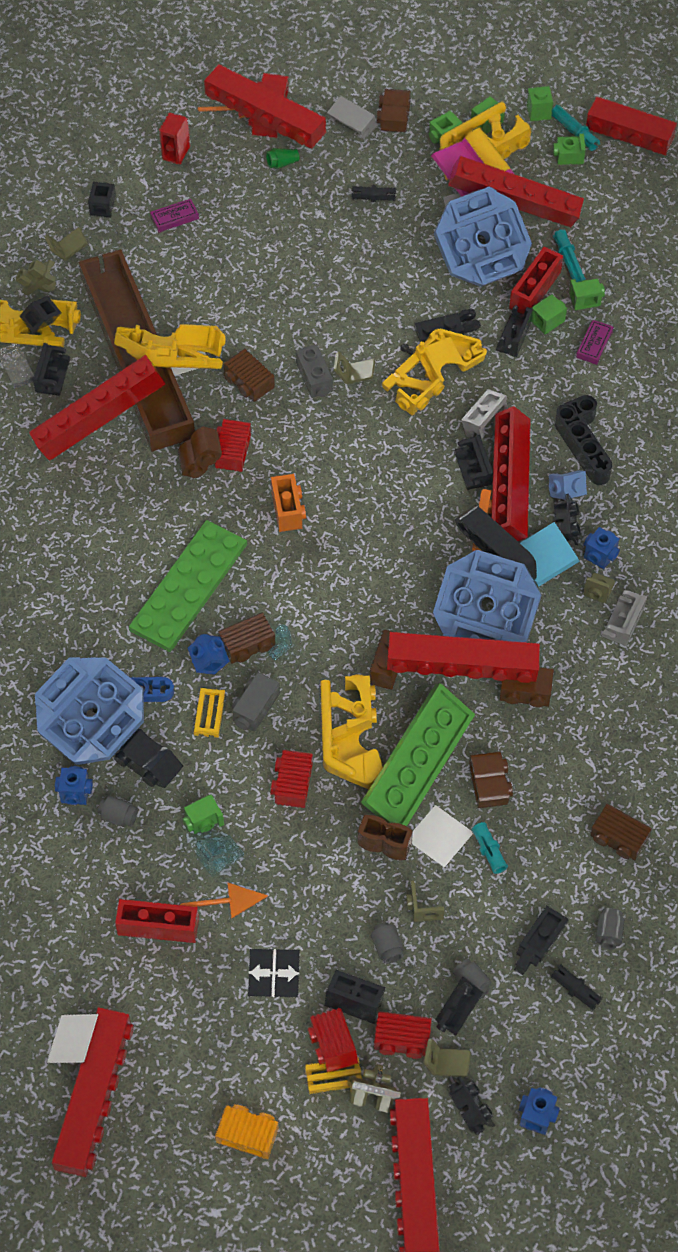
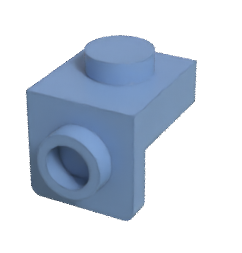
[549,470,587,500]

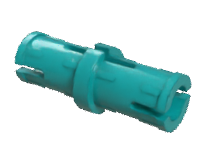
[471,822,508,874]

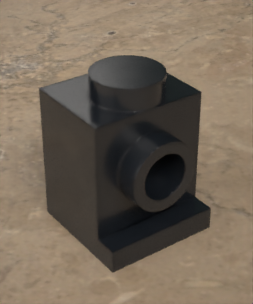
[88,182,116,218]
[20,295,61,334]

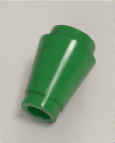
[266,148,299,170]

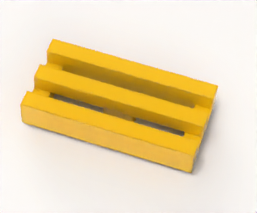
[194,688,225,738]
[305,1057,362,1094]

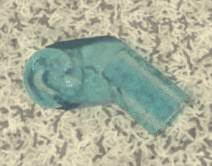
[268,625,292,660]

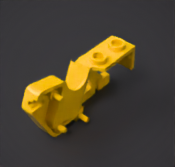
[440,102,531,180]
[0,300,81,348]
[114,324,226,369]
[382,329,487,416]
[320,674,383,789]

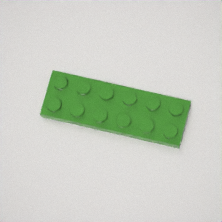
[129,520,247,652]
[361,683,475,826]

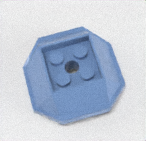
[434,186,532,287]
[433,550,542,643]
[35,657,144,765]

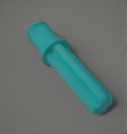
[552,105,600,151]
[553,229,586,282]

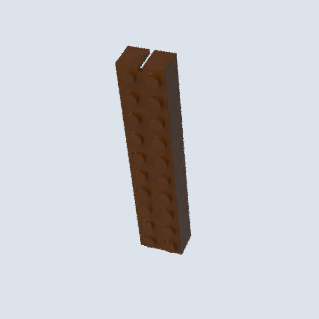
[79,249,195,452]

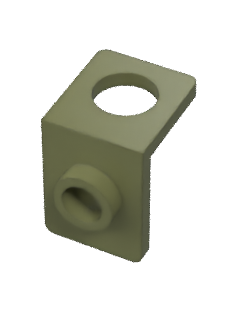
[44,228,88,261]
[334,352,375,384]
[583,573,615,604]
[406,880,444,922]
[424,1039,471,1078]

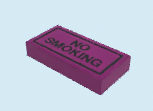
[150,199,199,233]
[576,320,614,365]

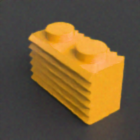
[215,1104,279,1159]

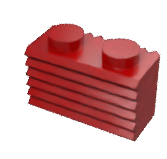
[159,113,190,165]
[215,419,252,472]
[271,750,313,808]
[307,1008,358,1073]
[374,1011,432,1059]

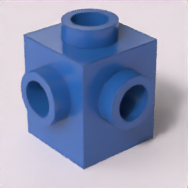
[584,527,620,569]
[188,634,229,674]
[55,766,93,805]
[519,1088,560,1135]

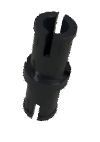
[352,185,396,202]
[551,964,603,1011]

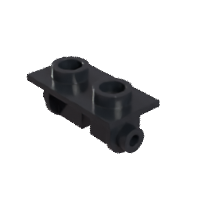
[554,494,581,545]
[435,976,484,1036]
[449,1076,495,1135]

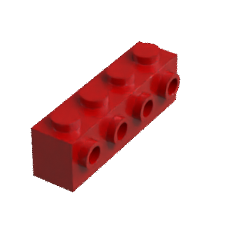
[586,96,677,155]

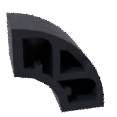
[114,728,184,788]

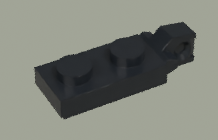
[514,906,569,975]

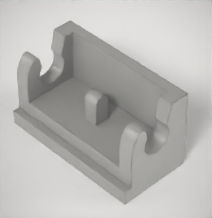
[327,96,377,139]
[461,389,508,439]
[602,590,647,646]

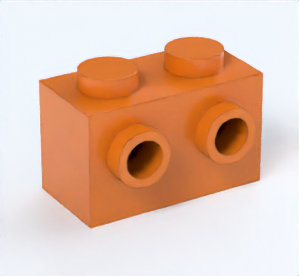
[271,474,306,532]

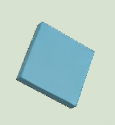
[520,522,580,587]

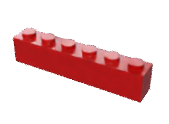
[204,64,326,149]
[448,156,584,227]
[29,355,166,461]
[492,406,531,541]
[387,632,540,683]
[52,1007,134,1177]
[390,1098,439,1252]

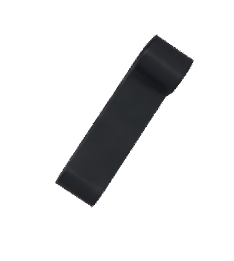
[555,395,612,485]
[455,505,537,580]

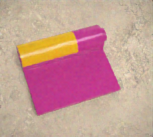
[431,128,514,197]

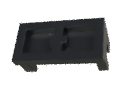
[496,305,533,357]
[33,343,70,396]
[454,435,493,490]
[324,970,386,1024]

